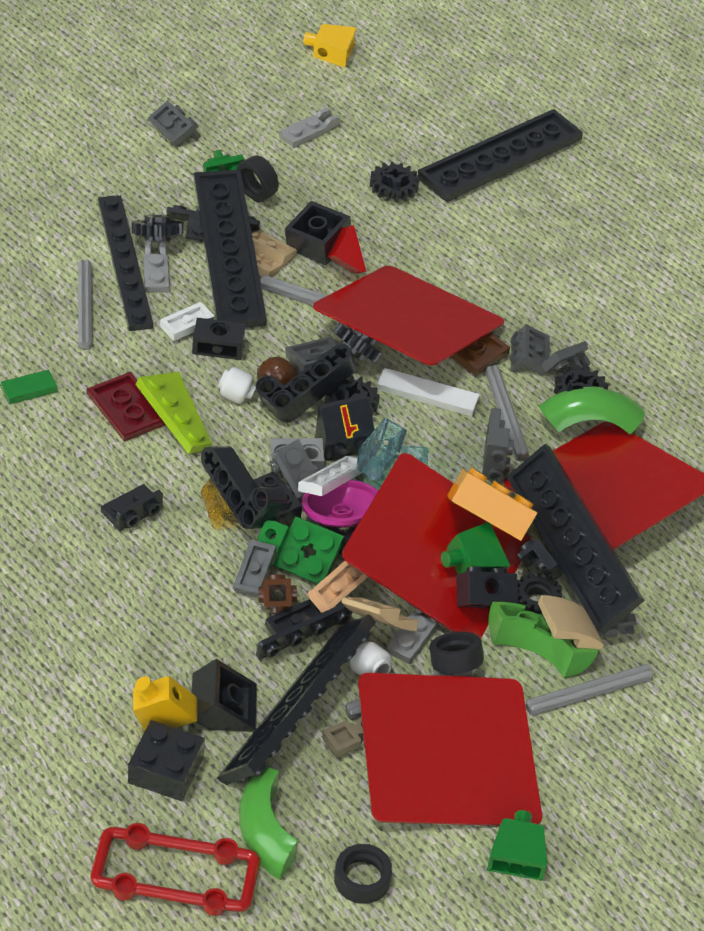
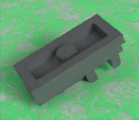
[541,341,591,373]
[233,540,277,598]

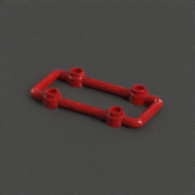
[90,823,260,916]

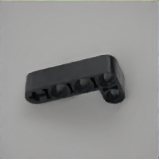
[256,344,357,423]
[201,446,287,529]

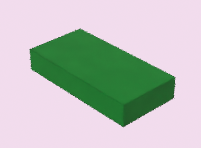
[1,370,58,404]

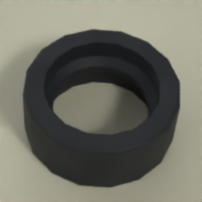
[236,155,279,202]
[429,631,484,674]
[334,844,392,904]

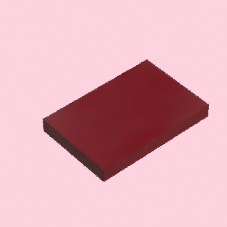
[86,372,166,442]

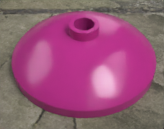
[302,480,378,528]

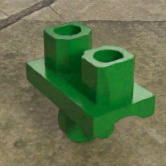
[203,150,245,172]

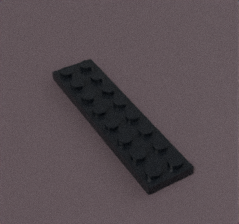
[417,109,583,202]
[193,169,267,327]
[507,444,645,634]
[217,614,376,785]

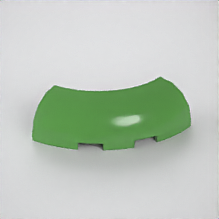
[539,387,645,434]
[489,602,598,678]
[239,767,298,880]

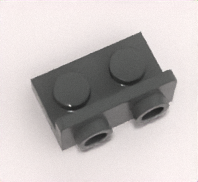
[148,100,200,147]
[510,324,550,376]
[269,439,317,500]

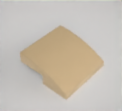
[252,230,297,277]
[538,595,604,649]
[342,597,418,631]

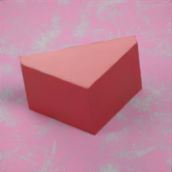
[327,225,366,274]

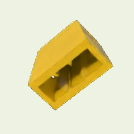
[303,24,356,67]
[133,676,197,731]

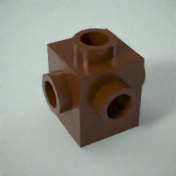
[258,574,297,614]

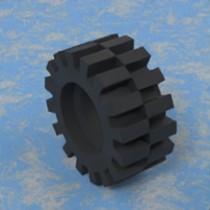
[517,573,562,615]

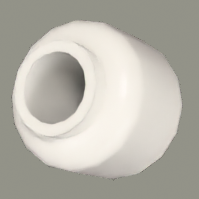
[217,367,256,404]
[350,641,391,676]

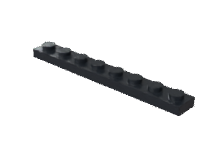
[98,195,153,331]

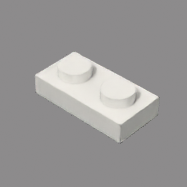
[160,302,215,341]

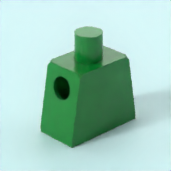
[441,522,510,574]
[487,810,547,881]

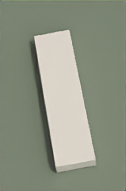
[377,368,480,416]
[298,456,369,496]

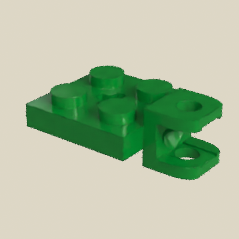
[258,516,346,584]

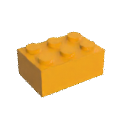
[447,467,537,541]

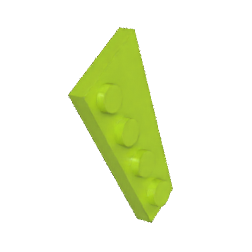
[135,371,212,454]

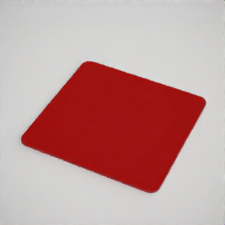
[313,266,504,365]
[504,421,704,549]
[342,453,531,638]
[358,673,543,826]

